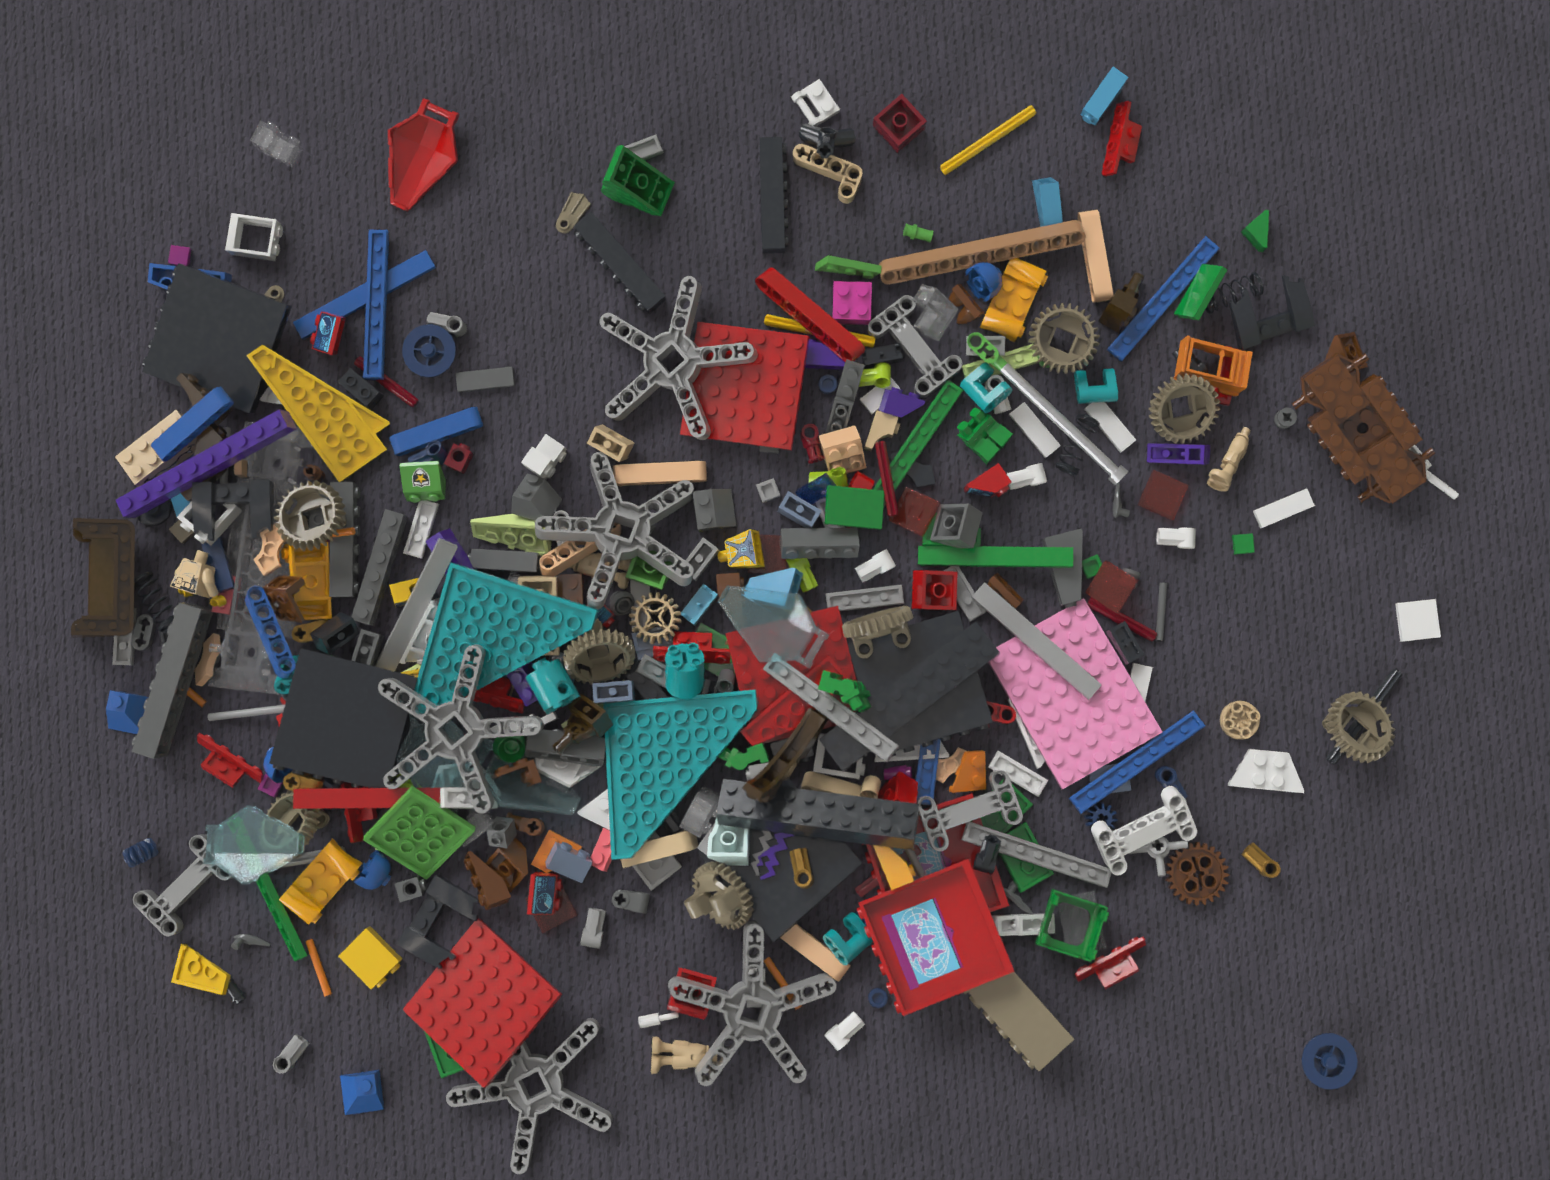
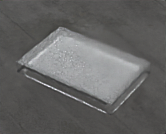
[1057,891,1107,956]

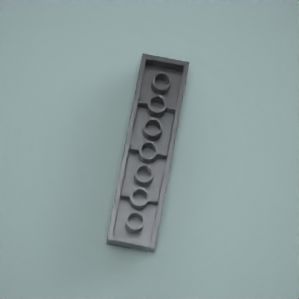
[132,603,213,759]

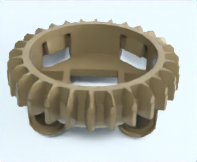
[1028,303,1100,374]
[1149,373,1220,444]
[274,480,347,551]
[842,606,913,658]
[563,619,635,685]
[1322,692,1395,763]
[259,790,329,859]
[684,861,753,930]

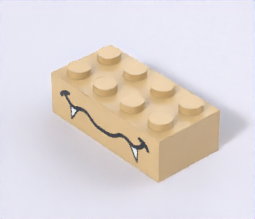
[115,410,197,487]

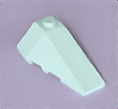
[707,819,750,866]

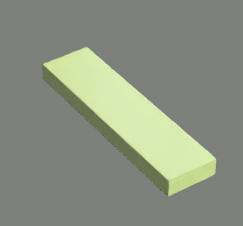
[961,344,1038,378]

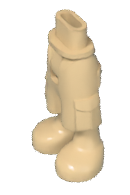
[1207,427,1250,491]
[567,553,632,589]
[651,1037,717,1074]

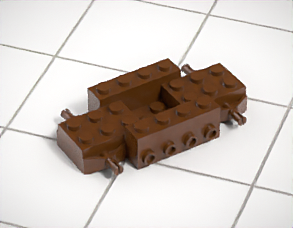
[1291,353,1436,504]

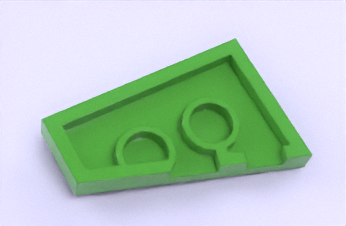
[815,255,882,279]

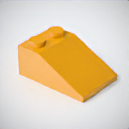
[873,845,916,890]

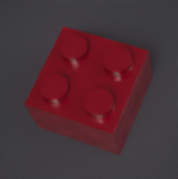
[872,94,927,153]

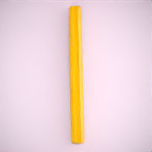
[940,105,1036,175]
[764,314,875,347]

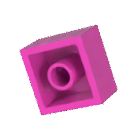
[832,281,872,325]

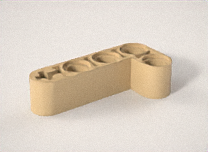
[793,144,863,204]
[800,771,881,799]
[621,828,698,868]

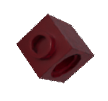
[444,443,474,474]

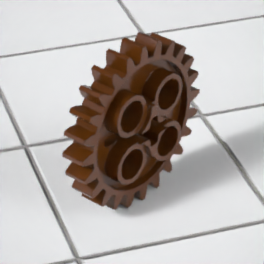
[1165,842,1229,906]

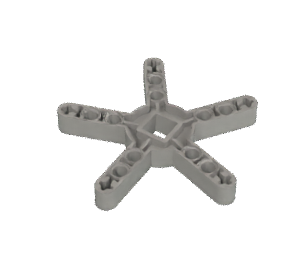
[600,276,758,440]
[535,452,694,609]
[378,644,544,813]
[668,921,836,1086]
[446,1018,613,1174]

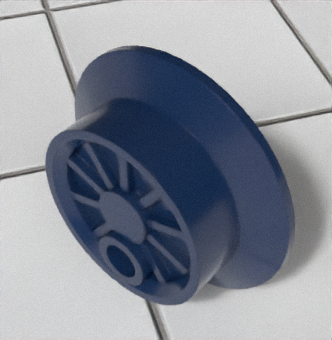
[402,324,456,377]
[1302,1033,1357,1089]

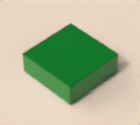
[1232,533,1255,555]
[1082,554,1105,579]

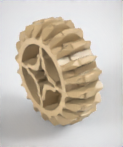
[629,592,681,644]

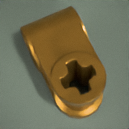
[292,619,328,642]
[283,772,325,791]

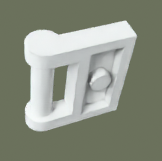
[791,79,840,127]

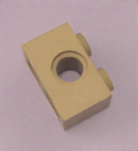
[587,424,634,462]

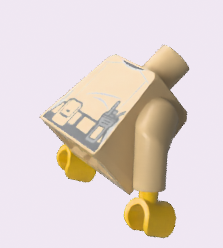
[170,550,226,607]

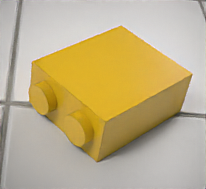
[338,926,402,989]

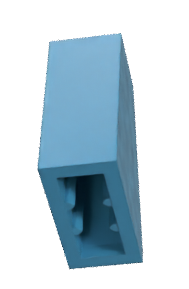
[1080,66,1129,126]
[1032,177,1063,227]
[744,568,803,610]

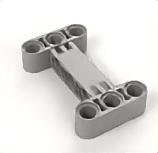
[868,295,962,398]
[916,770,1023,851]
[133,834,239,936]

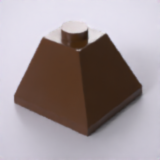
[1325,332,1368,370]
[485,838,528,893]

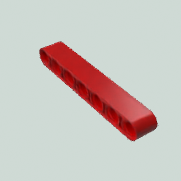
[755,268,865,362]

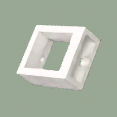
[225,213,283,261]
[177,501,242,545]
[813,733,867,779]

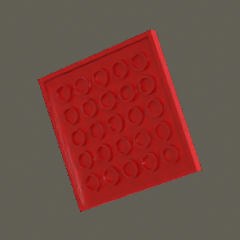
[680,322,810,450]
[725,606,857,745]
[402,918,562,1088]

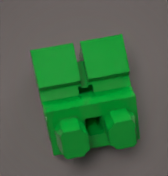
[957,407,1013,465]
[818,670,871,712]
[718,743,770,770]

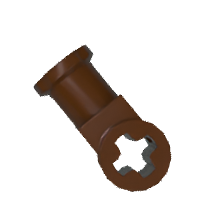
[506,812,545,836]

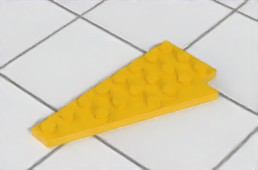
[246,345,390,482]

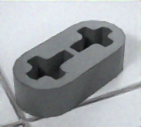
[132,614,156,651]

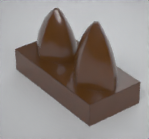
[948,284,985,324]
[987,572,1024,608]

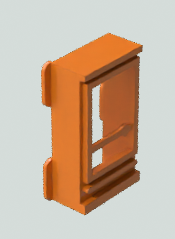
[1174,335,1253,397]

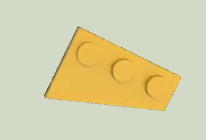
[171,944,231,995]

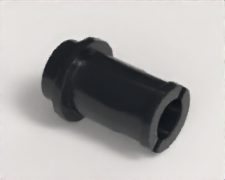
[227,979,246,1005]

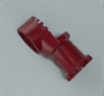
[800,424,825,464]

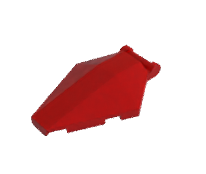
[388,98,459,211]

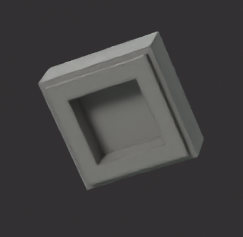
[756,478,780,503]

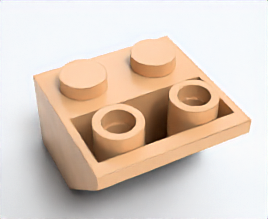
[819,425,867,474]

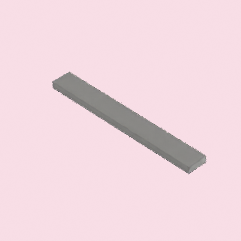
[374,538,458,671]
[971,582,1102,700]
[763,654,899,762]
[961,822,1112,888]

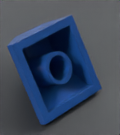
[106,690,149,734]
[340,1070,384,1115]

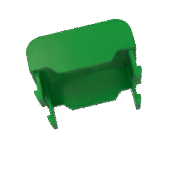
[1036,889,1110,962]

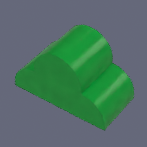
[601,145,675,216]

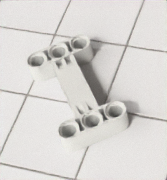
[1091,786,1197,875]

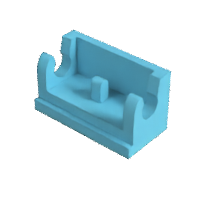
[681,584,718,626]

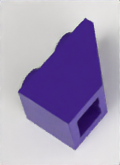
[878,387,925,417]

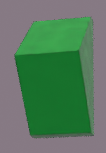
[1241,210,1269,252]

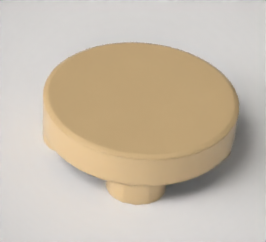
[1220,701,1260,739]

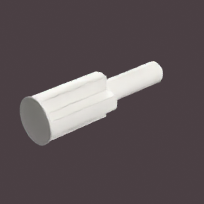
[638,1012,679,1028]

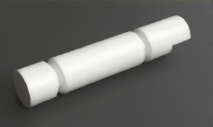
[1426,470,1459,499]

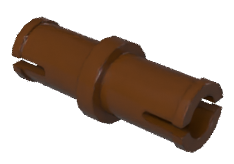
[303,464,325,482]

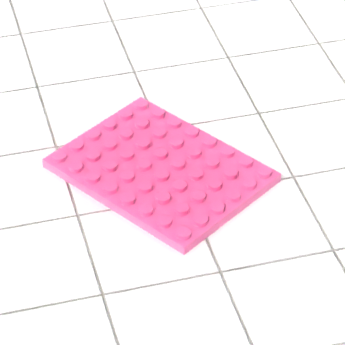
[989,598,1162,789]

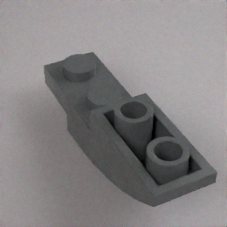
[826,359,865,433]

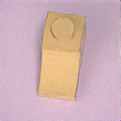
[864,410,900,451]

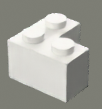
[521,434,567,479]

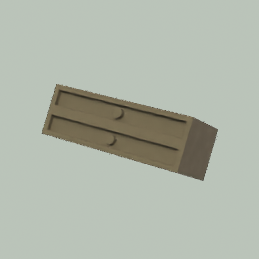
[964,972,1074,1071]

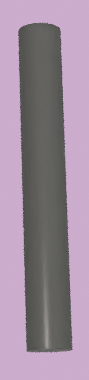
[1155,583,1167,641]

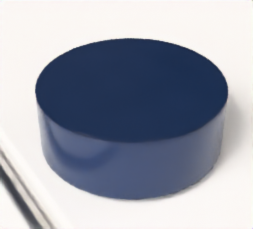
[818,375,838,394]
[868,988,888,1008]

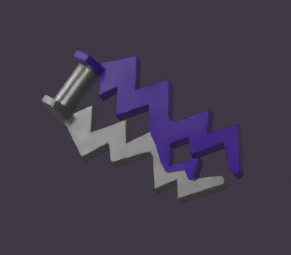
[751,830,794,879]

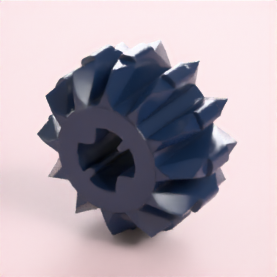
[1084,802,1118,832]
[122,838,159,867]

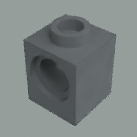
[487,816,517,848]
[395,876,427,902]

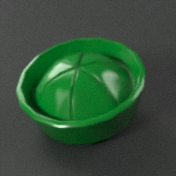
[493,730,526,763]

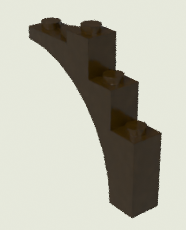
[176,373,233,502]
[742,707,829,803]

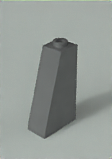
[1042,528,1083,608]
[468,549,542,575]

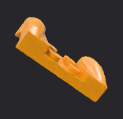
[980,258,1048,342]
[281,542,332,620]
[279,838,362,925]

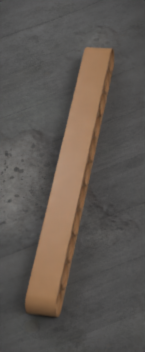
[879,220,1086,284]

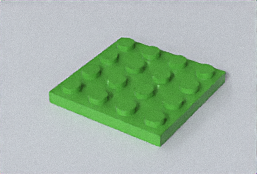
[363,786,475,880]

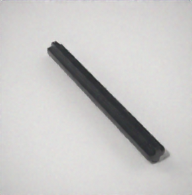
[1326,669,1402,764]

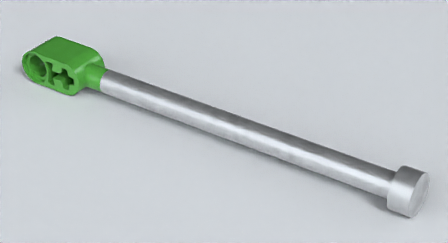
[967,332,1128,485]

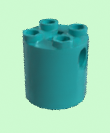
[665,643,704,699]
[525,658,580,715]

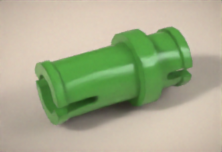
[903,223,933,243]

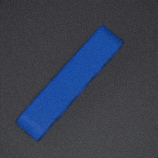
[151,386,234,462]
[389,407,483,456]
[245,586,296,679]

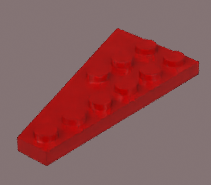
[740,655,851,746]

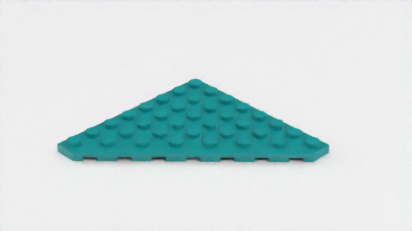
[414,563,599,714]
[603,690,758,860]

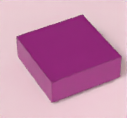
[168,245,192,266]
[258,773,283,798]

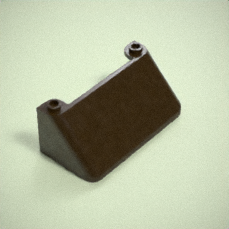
[71,518,135,638]

